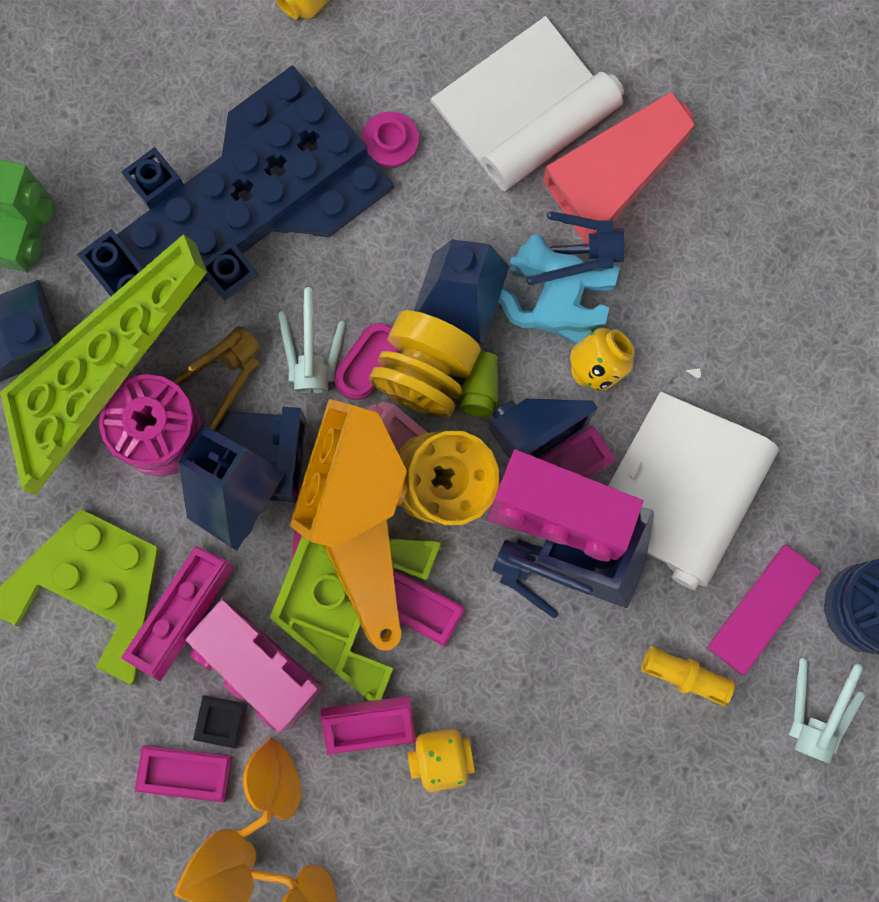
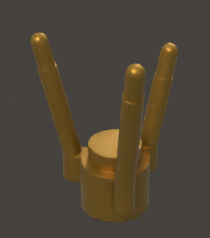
[171,326,261,432]

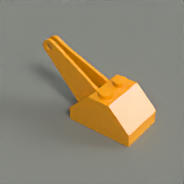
[289,399,407,651]

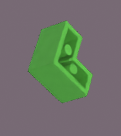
[0,159,54,273]

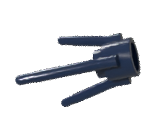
[527,211,624,285]
[492,539,593,618]

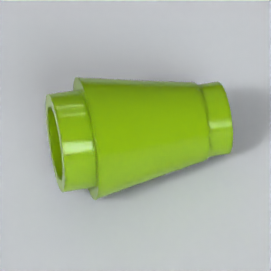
[457,351,499,418]

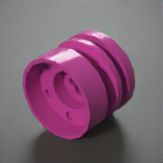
[98,374,205,477]

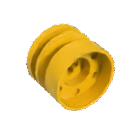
[368,310,481,418]
[397,431,499,525]

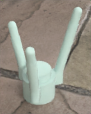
[278,287,346,393]
[789,657,865,764]

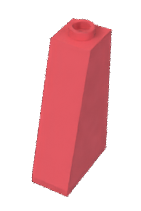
[543,92,695,244]

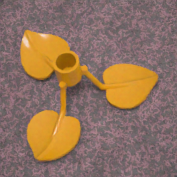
[174,737,337,902]

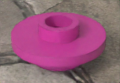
[362,111,419,168]

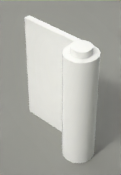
[430,16,624,191]
[608,391,779,590]

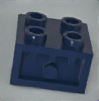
[218,406,306,502]

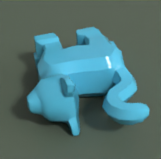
[498,235,620,344]

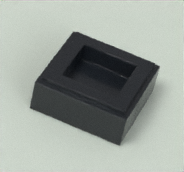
[193,695,248,749]

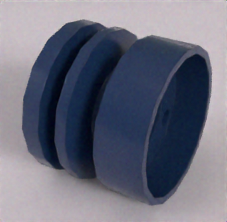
[824,559,879,654]

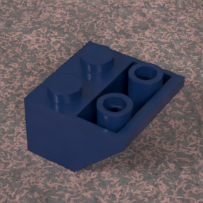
[178,425,285,551]

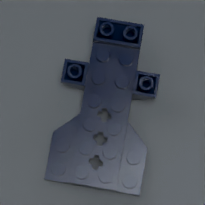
[77,65,394,301]

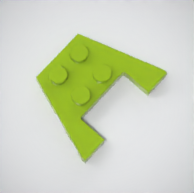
[0,509,160,685]
[270,536,441,701]

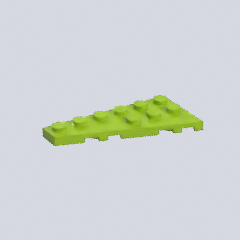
[0,234,207,495]

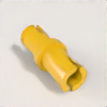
[641,646,735,707]

